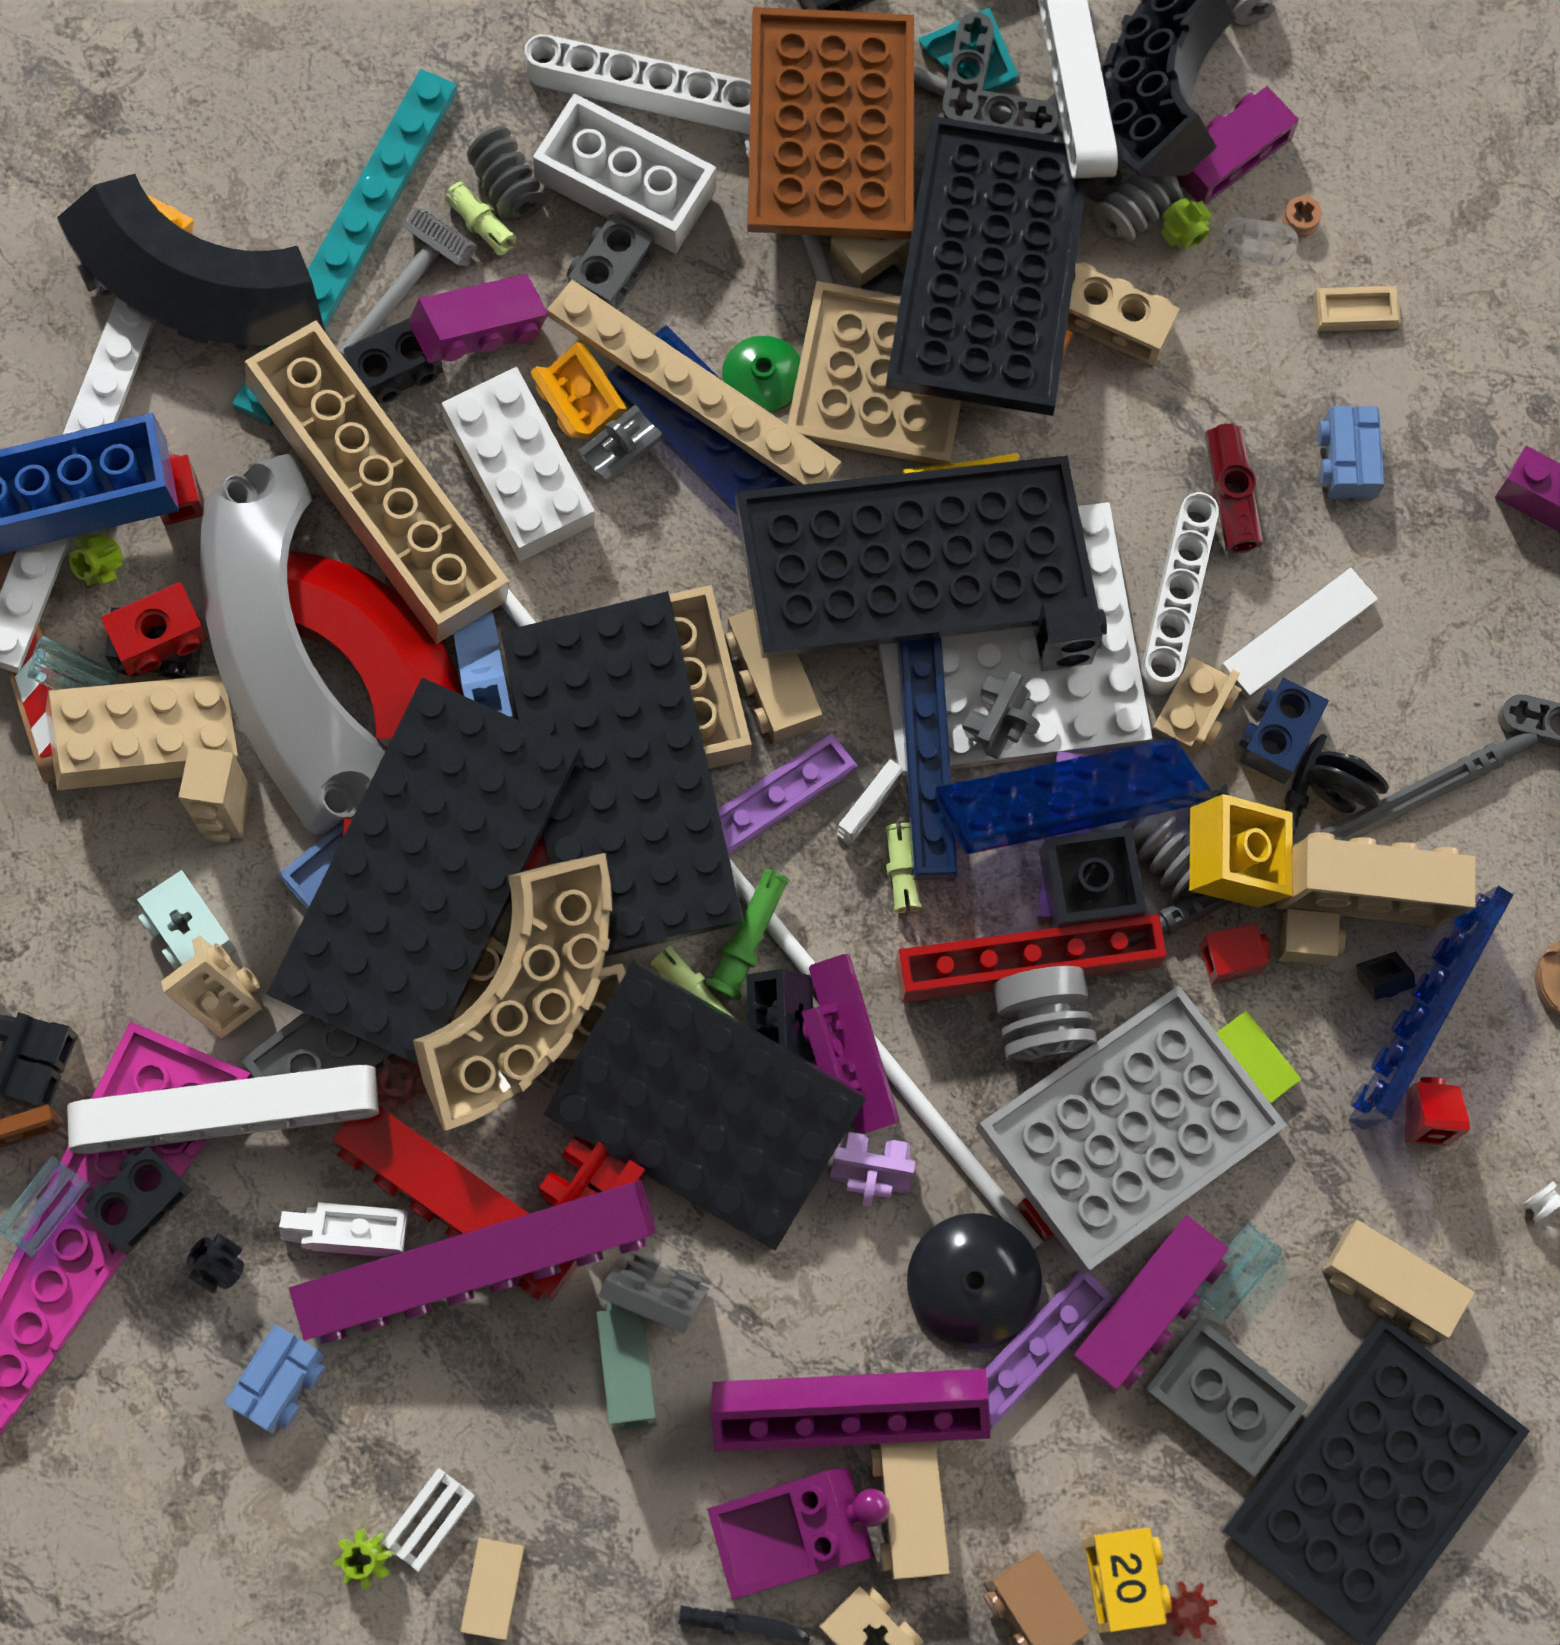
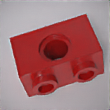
[100,581,208,676]

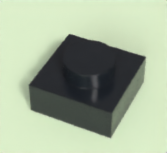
[1356,951,1416,1000]

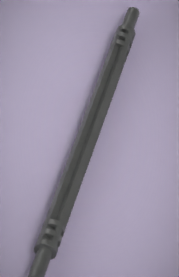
[1127,733,1538,947]

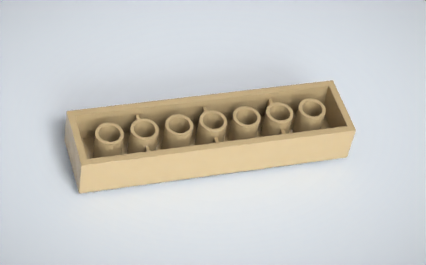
[245,321,509,644]

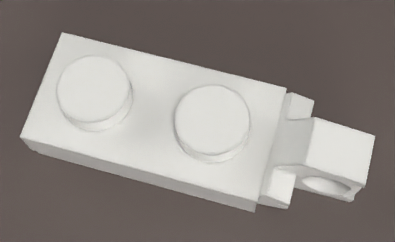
[279,1202,408,1257]

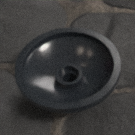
[907,1213,1042,1349]

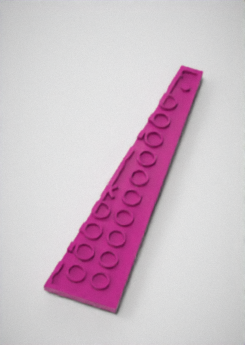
[0,1021,253,1437]

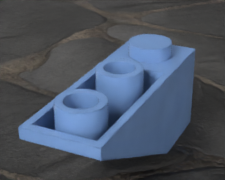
[453,611,515,719]

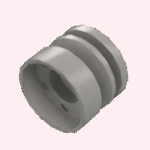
[992,966,1097,1063]

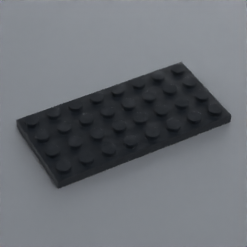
[885,116,1088,416]
[735,455,1098,658]
[500,591,744,957]
[266,678,581,1066]

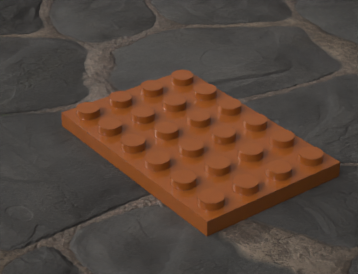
[747,7,914,239]

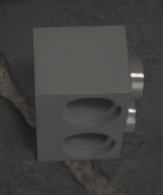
[567,213,655,310]

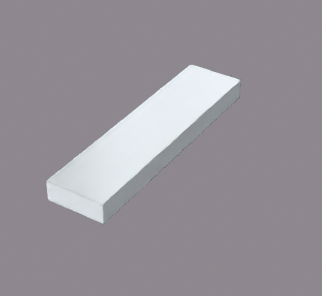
[1221,568,1378,700]

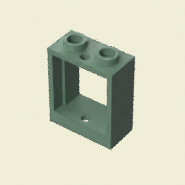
[597,1302,657,1431]

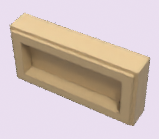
[1313,286,1401,332]
[460,1538,525,1640]

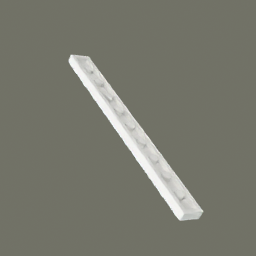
[0,297,156,674]

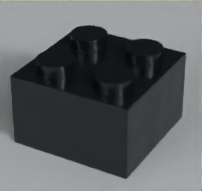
[1039,827,1147,928]

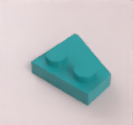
[918,7,1020,93]

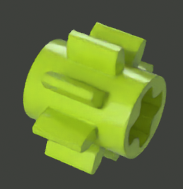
[1161,198,1213,250]
[69,532,123,586]
[333,1528,394,1589]

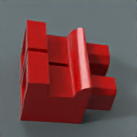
[538,1136,646,1206]

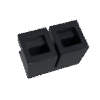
[0,1012,78,1109]

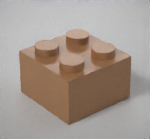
[983,1549,1091,1645]

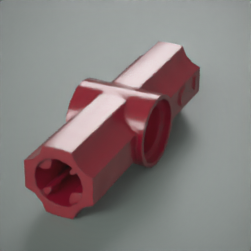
[1205,423,1263,554]

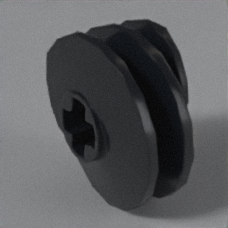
[1307,751,1390,813]

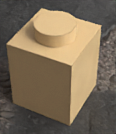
[1278,909,1346,966]

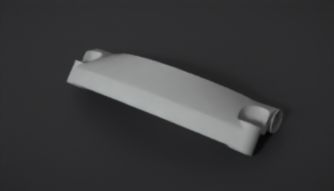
[200,454,387,835]

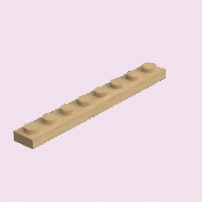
[547,280,842,485]

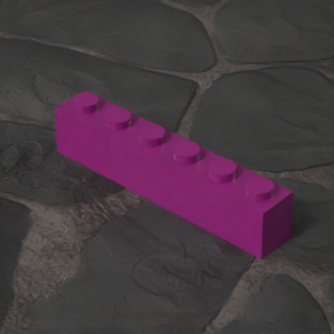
[711,1369,991,1452]

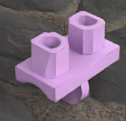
[830,1132,915,1208]

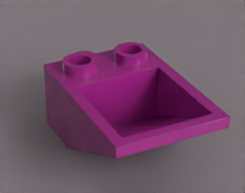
[707,1467,890,1600]

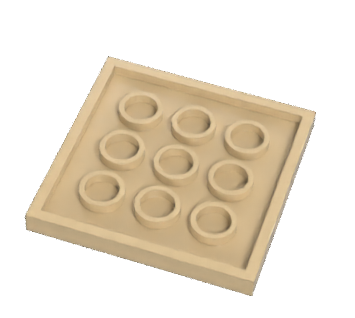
[787,281,961,465]

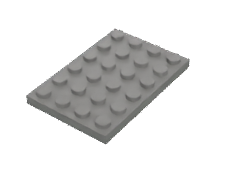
[975,985,1287,1275]

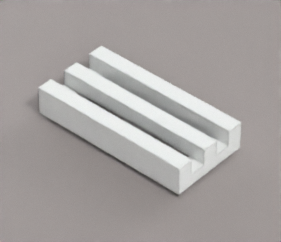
[837,759,903,845]
[382,1468,476,1572]

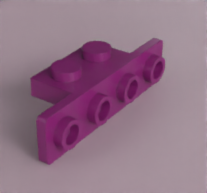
[802,954,899,1134]

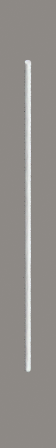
[500,589,1044,1250]

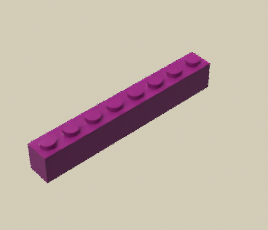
[289,1180,657,1345]

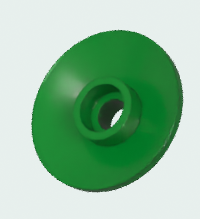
[722,336,801,413]

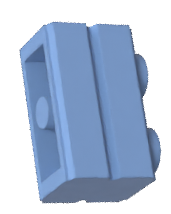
[1317,406,1384,500]
[224,1324,326,1435]

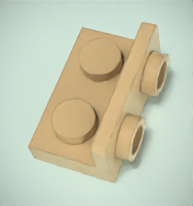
[1151,656,1241,755]
[161,935,262,1039]

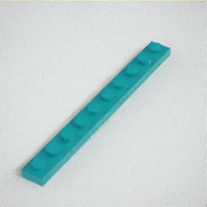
[232,68,458,427]

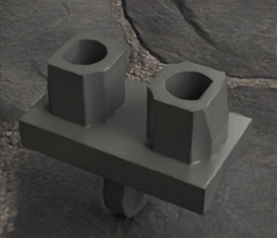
[578,405,663,484]
[962,671,1040,759]

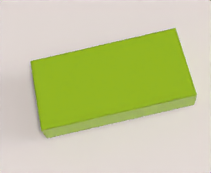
[1216,1011,1302,1104]

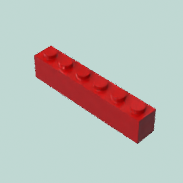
[895,914,1167,1003]
[332,1106,577,1301]

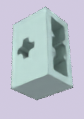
[137,870,236,970]

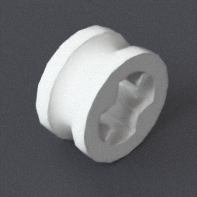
[1522,1181,1560,1223]

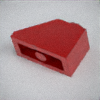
[1404,1077,1470,1146]

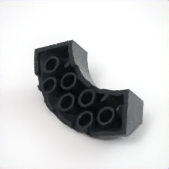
[1104,0,1236,177]
[57,174,326,349]

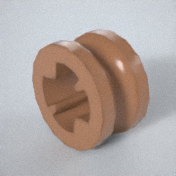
[1282,196,1322,238]

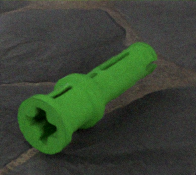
[704,868,790,1001]

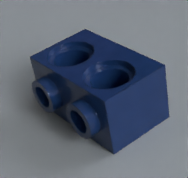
[1238,677,1329,785]

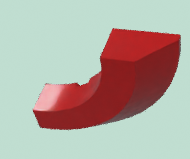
[287,551,464,747]

